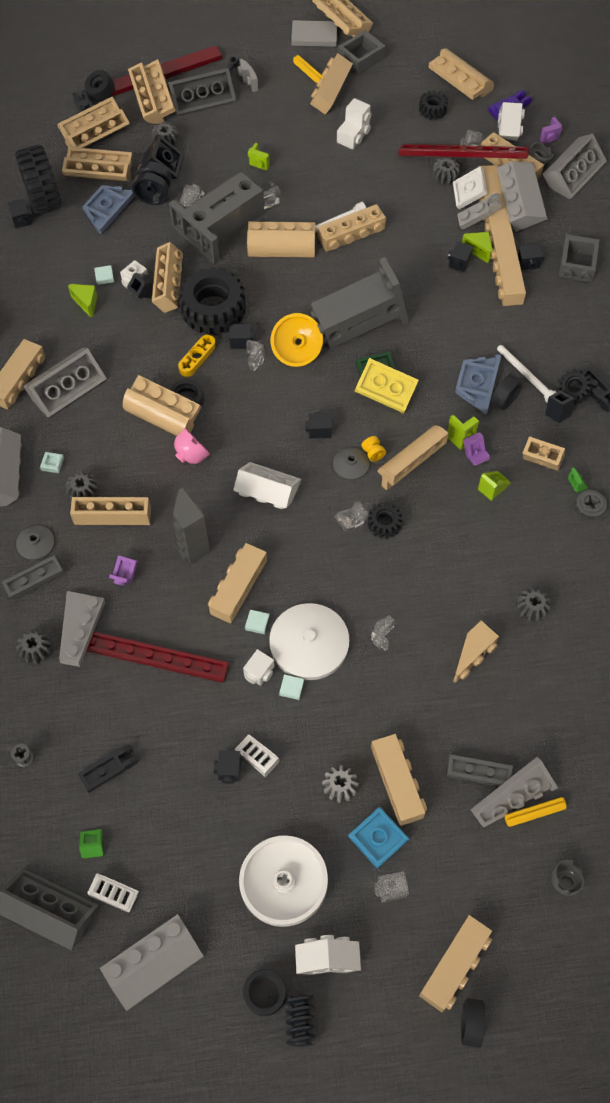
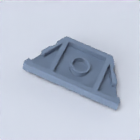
[82,185,135,234]
[455,354,501,414]

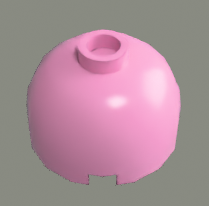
[174,428,210,464]

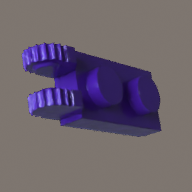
[488,90,532,121]

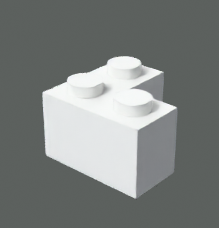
[337,98,371,149]
[497,102,525,141]
[295,935,361,975]

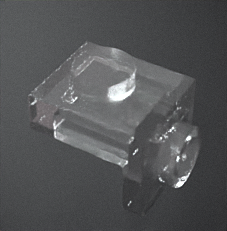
[460,129,483,146]
[263,181,281,209]
[179,184,204,207]
[246,340,264,371]
[334,501,369,531]
[371,615,394,651]

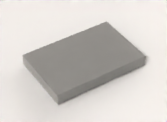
[291,20,337,47]

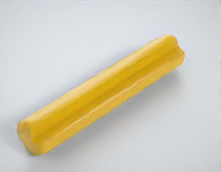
[293,55,323,83]
[505,797,566,827]

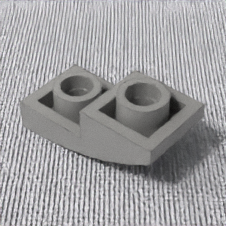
[237,59,258,92]

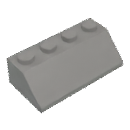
[543,133,607,199]
[497,161,548,232]
[23,348,107,417]
[0,427,22,506]
[100,914,204,1011]

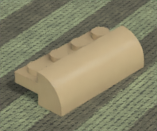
[312,0,373,37]
[429,48,494,100]
[128,59,176,124]
[57,97,130,148]
[62,147,133,181]
[247,222,315,257]
[123,375,201,436]
[377,425,448,490]

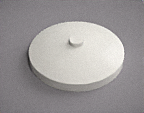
[270,603,349,680]
[239,836,328,927]

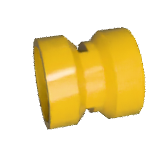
[361,436,386,462]

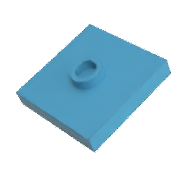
[348,807,409,869]

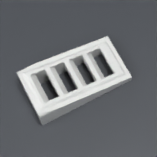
[235,734,279,777]
[88,873,139,913]

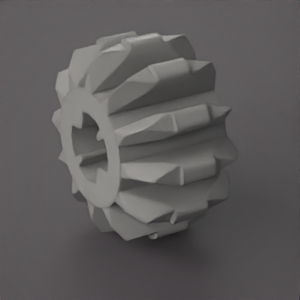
[322,765,358,803]

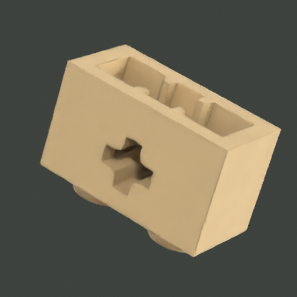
[522,437,565,471]

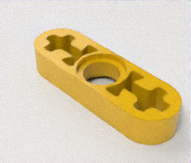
[178,335,216,377]

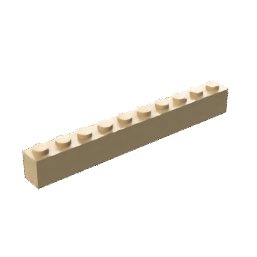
[478,165,526,306]

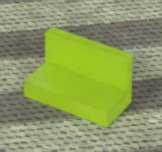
[447,415,479,450]

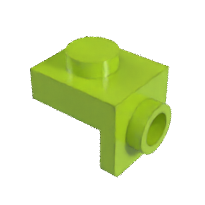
[248,143,270,170]

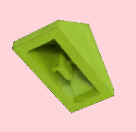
[462,232,492,263]
[68,284,97,318]
[478,471,511,501]

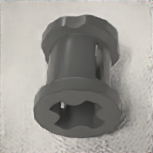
[11,744,34,768]

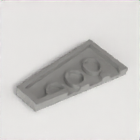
[59,591,105,667]
[470,757,558,828]

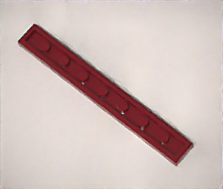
[110,45,222,97]
[398,144,530,159]
[86,631,229,683]

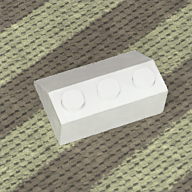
[233,462,301,509]

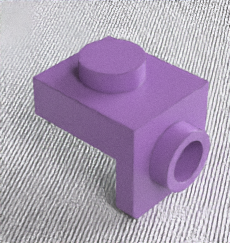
[540,117,562,144]
[463,432,490,466]
[109,555,138,586]

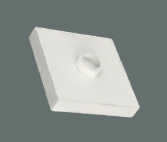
[453,166,488,209]

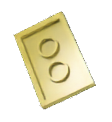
[355,358,418,413]

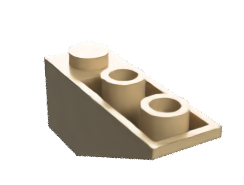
[454,621,499,683]

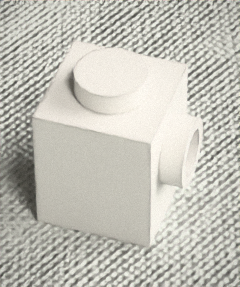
[120,260,148,288]
[243,649,274,686]

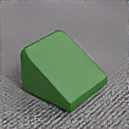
[568,468,588,493]
[79,829,103,859]

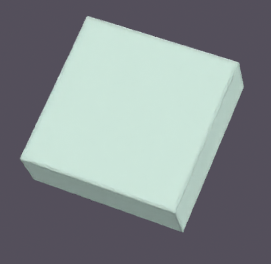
[94,265,114,285]
[40,452,64,473]
[245,610,269,634]
[279,675,304,700]

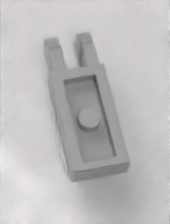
[457,193,502,230]

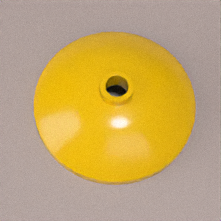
[271,313,323,367]

